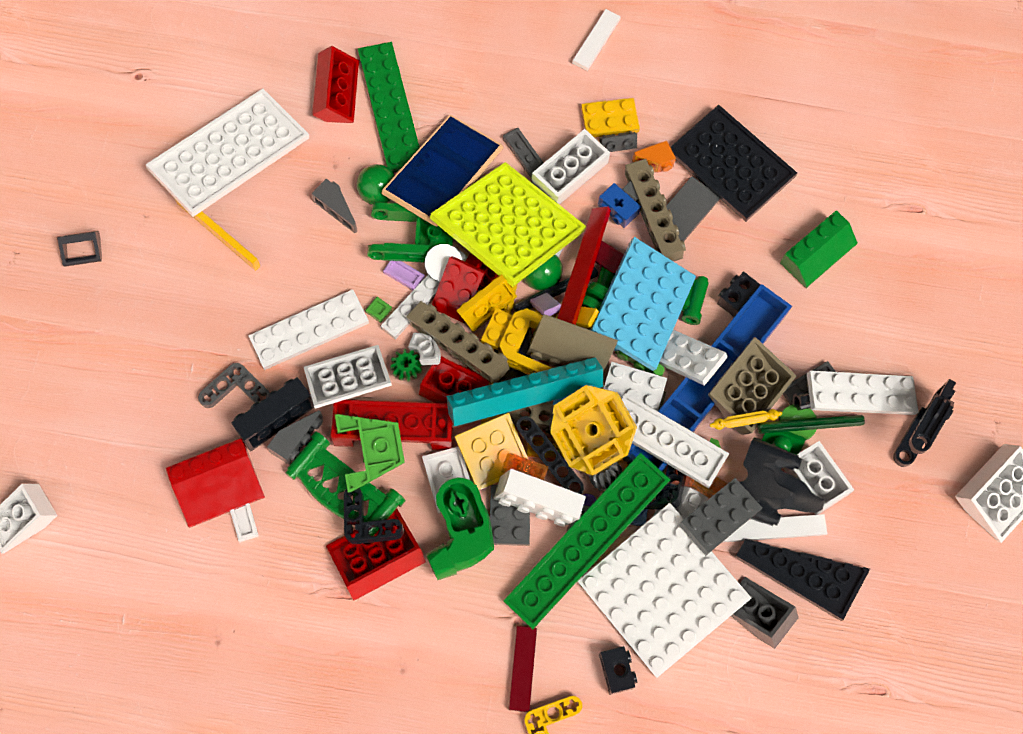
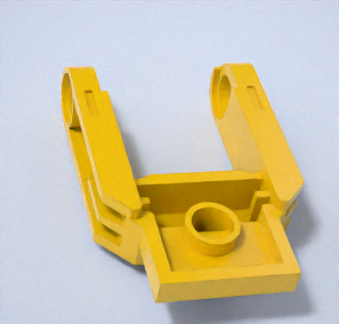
[481,308,551,375]

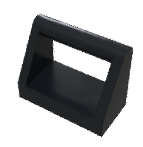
[57,231,102,267]

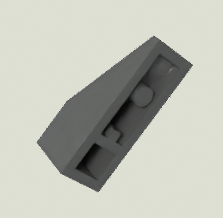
[312,179,357,233]

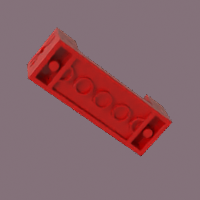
[331,400,453,450]

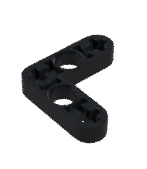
[645,465,687,510]
[344,488,404,544]

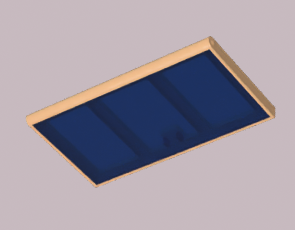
[382,114,504,227]

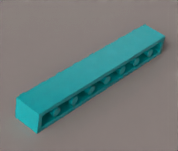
[447,357,603,426]

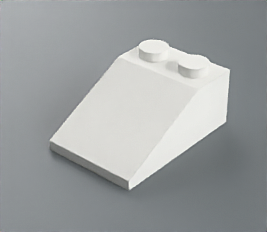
[0,484,58,554]

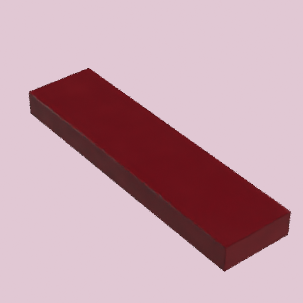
[509,626,537,712]

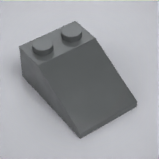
[731,577,798,649]

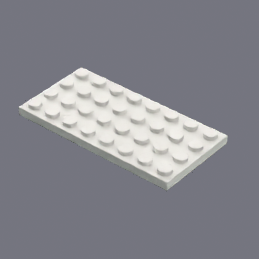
[146,89,309,217]

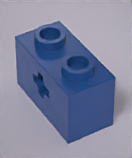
[598,183,641,228]

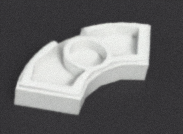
[408,333,441,365]

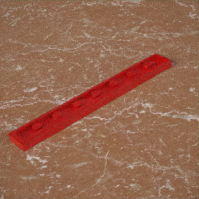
[557,206,611,325]

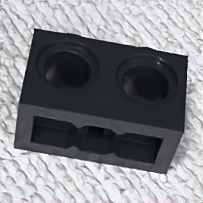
[717,271,761,317]

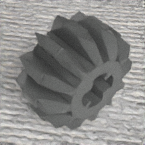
[589,462,622,491]

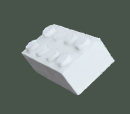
[531,129,610,205]
[494,469,586,527]

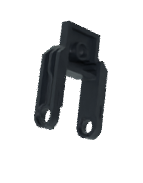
[893,379,956,467]

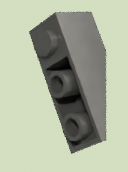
[267,410,323,465]

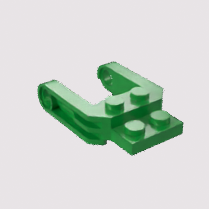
[367,202,453,262]

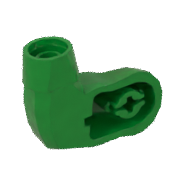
[426,477,494,580]

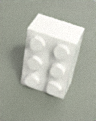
[783,441,854,515]

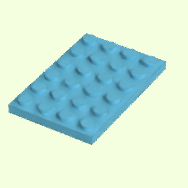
[590,237,696,371]

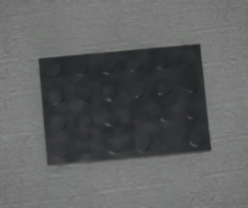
[670,105,797,222]

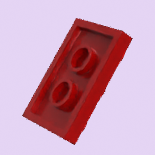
[432,256,486,323]

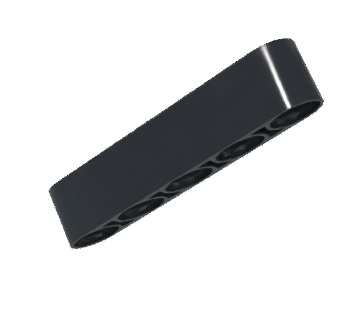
[517,416,584,494]

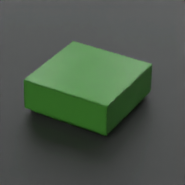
[365,297,392,323]

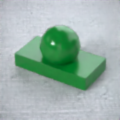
[762,432,806,455]

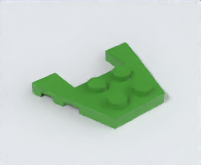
[335,414,405,493]

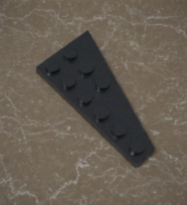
[735,539,870,621]

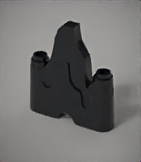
[740,437,826,526]

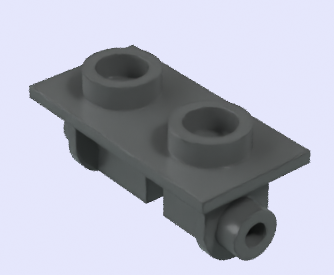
[599,131,637,152]

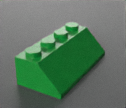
[780,210,858,288]

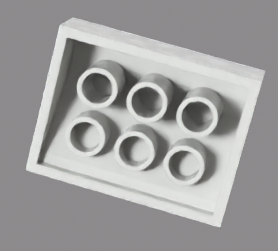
[304,345,392,409]
[955,444,1023,543]

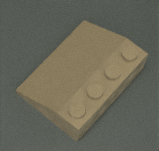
[526,314,618,371]
[708,337,796,435]

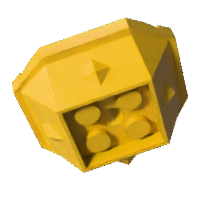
[551,385,637,475]

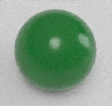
[356,164,397,205]
[523,254,563,291]

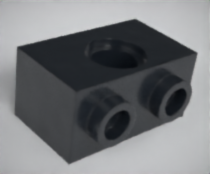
[599,646,638,695]

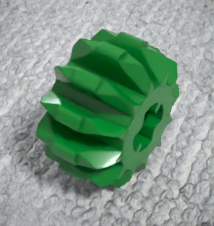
[390,349,423,382]

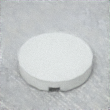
[424,244,462,281]

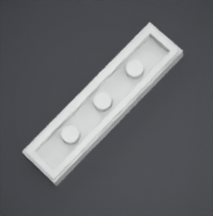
[572,9,621,71]

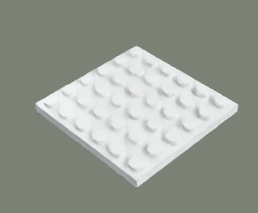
[578,503,751,678]

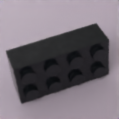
[231,377,315,451]

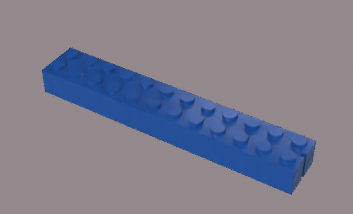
[622,284,792,472]

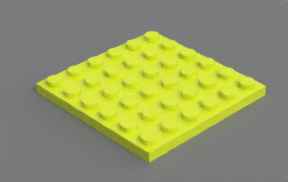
[430,162,586,287]

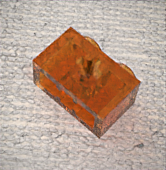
[501,453,548,481]

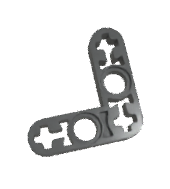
[198,363,270,408]

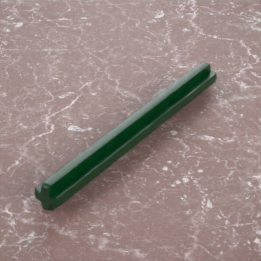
[757,415,865,434]

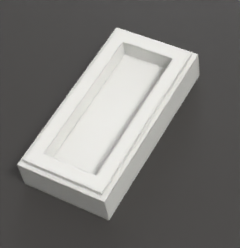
[230,503,259,542]

